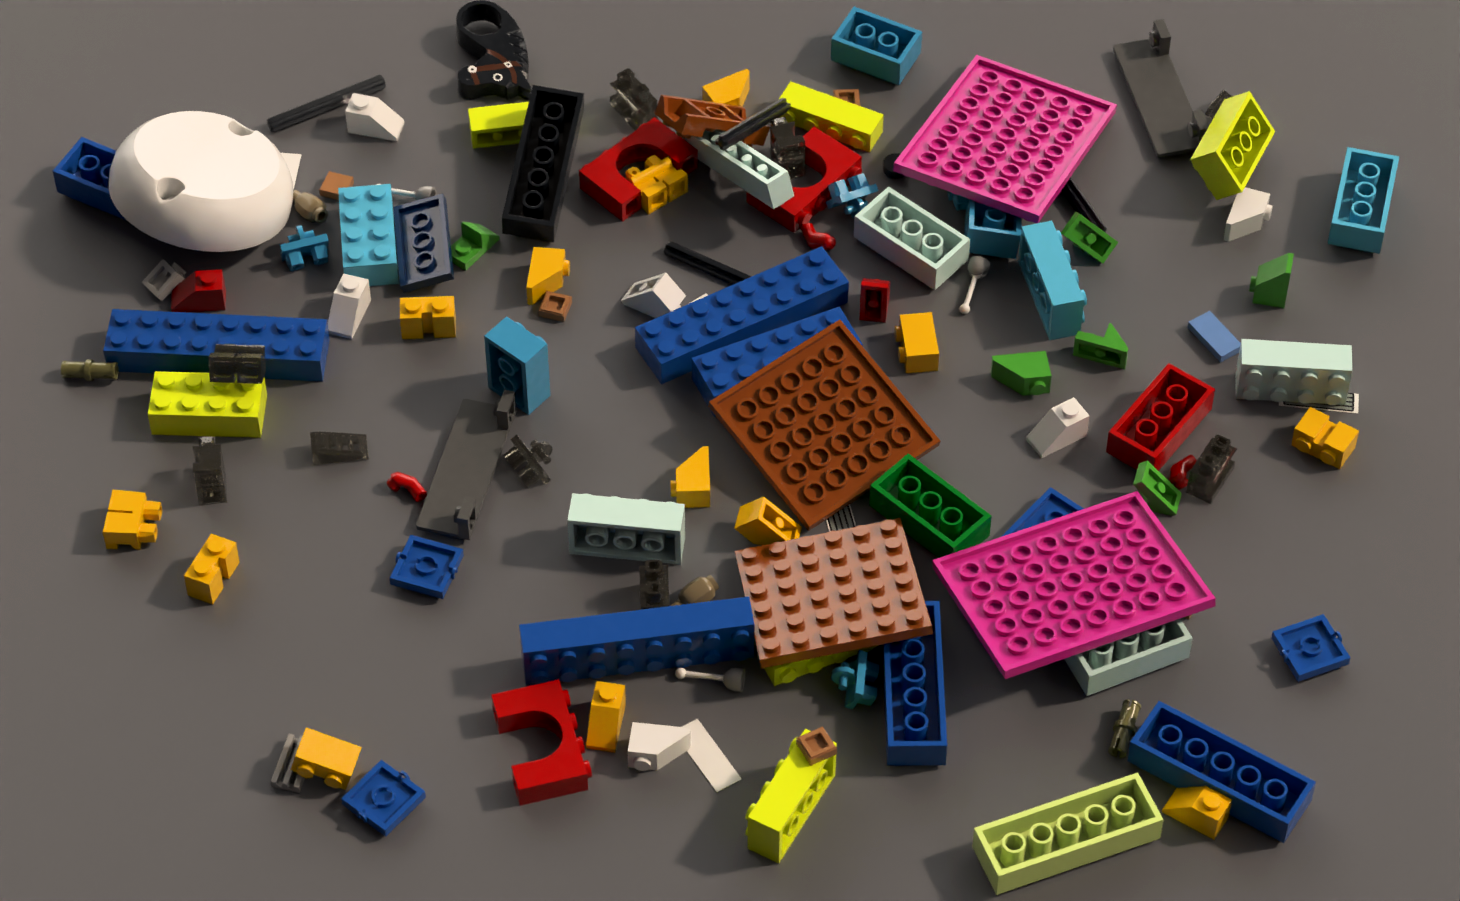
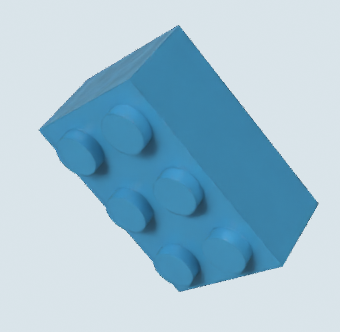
[831,7,922,85]
[484,316,551,415]

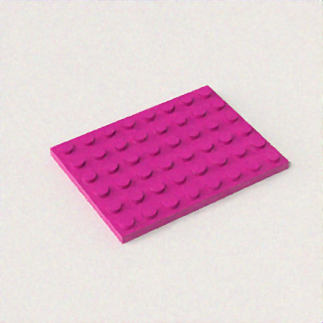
[893,55,1117,223]
[932,491,1216,679]

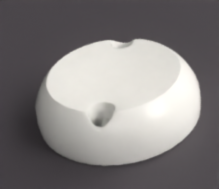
[109,111,293,252]

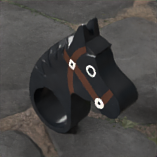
[456,0,531,100]

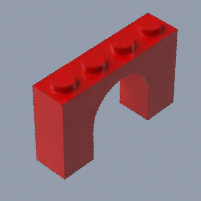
[579,117,698,222]
[746,127,862,233]
[491,679,592,806]

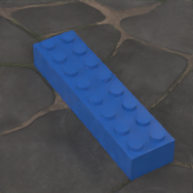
[635,246,849,384]
[103,309,330,382]
[519,597,754,686]

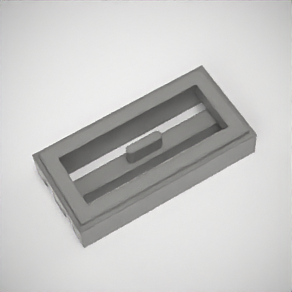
[271,734,305,793]

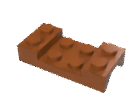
[654,95,770,147]

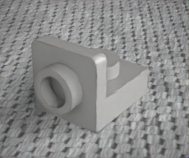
[141,259,187,301]

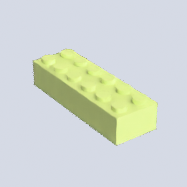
[972,772,1164,895]

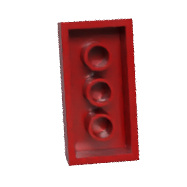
[1106,363,1215,471]

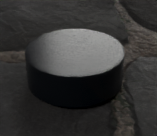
[883,153,904,179]

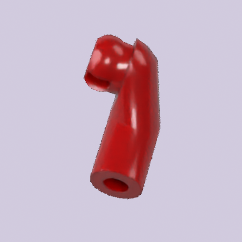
[801,223,836,250]
[1169,455,1198,490]
[387,472,427,502]

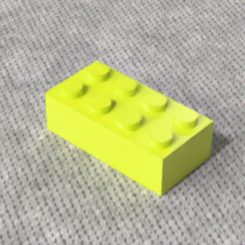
[1190,91,1275,200]
[148,371,267,438]
[745,729,837,864]

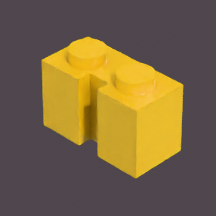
[400,296,456,339]
[894,312,939,373]
[1291,407,1359,469]
[184,534,240,605]
[290,727,362,790]

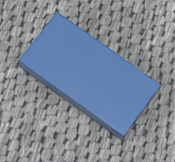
[1187,311,1241,363]

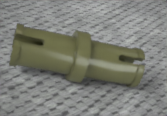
[61,359,119,381]
[1108,699,1141,758]

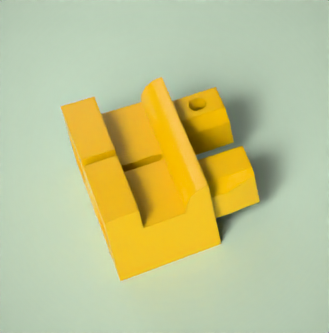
[625,155,688,215]
[103,489,162,550]

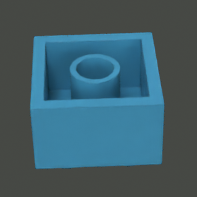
[964,199,1022,259]

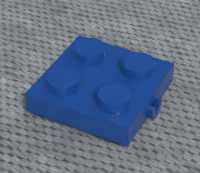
[390,535,464,599]
[1271,614,1351,682]
[341,760,426,837]

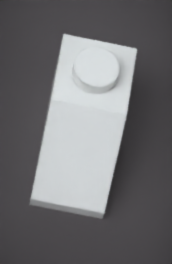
[345,93,404,142]
[1223,187,1273,242]
[328,273,371,339]
[621,273,686,318]
[1026,397,1089,458]
[628,722,691,771]

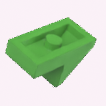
[1061,212,1118,264]
[451,222,500,271]
[1073,323,1129,369]
[1133,460,1182,516]

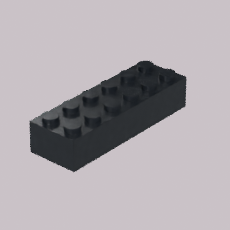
[502,85,584,242]

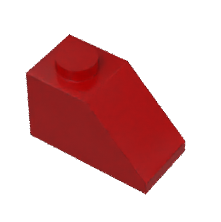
[171,269,226,312]
[859,278,890,323]

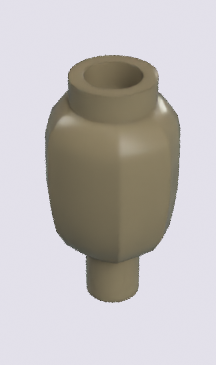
[293,190,328,223]
[670,575,719,606]

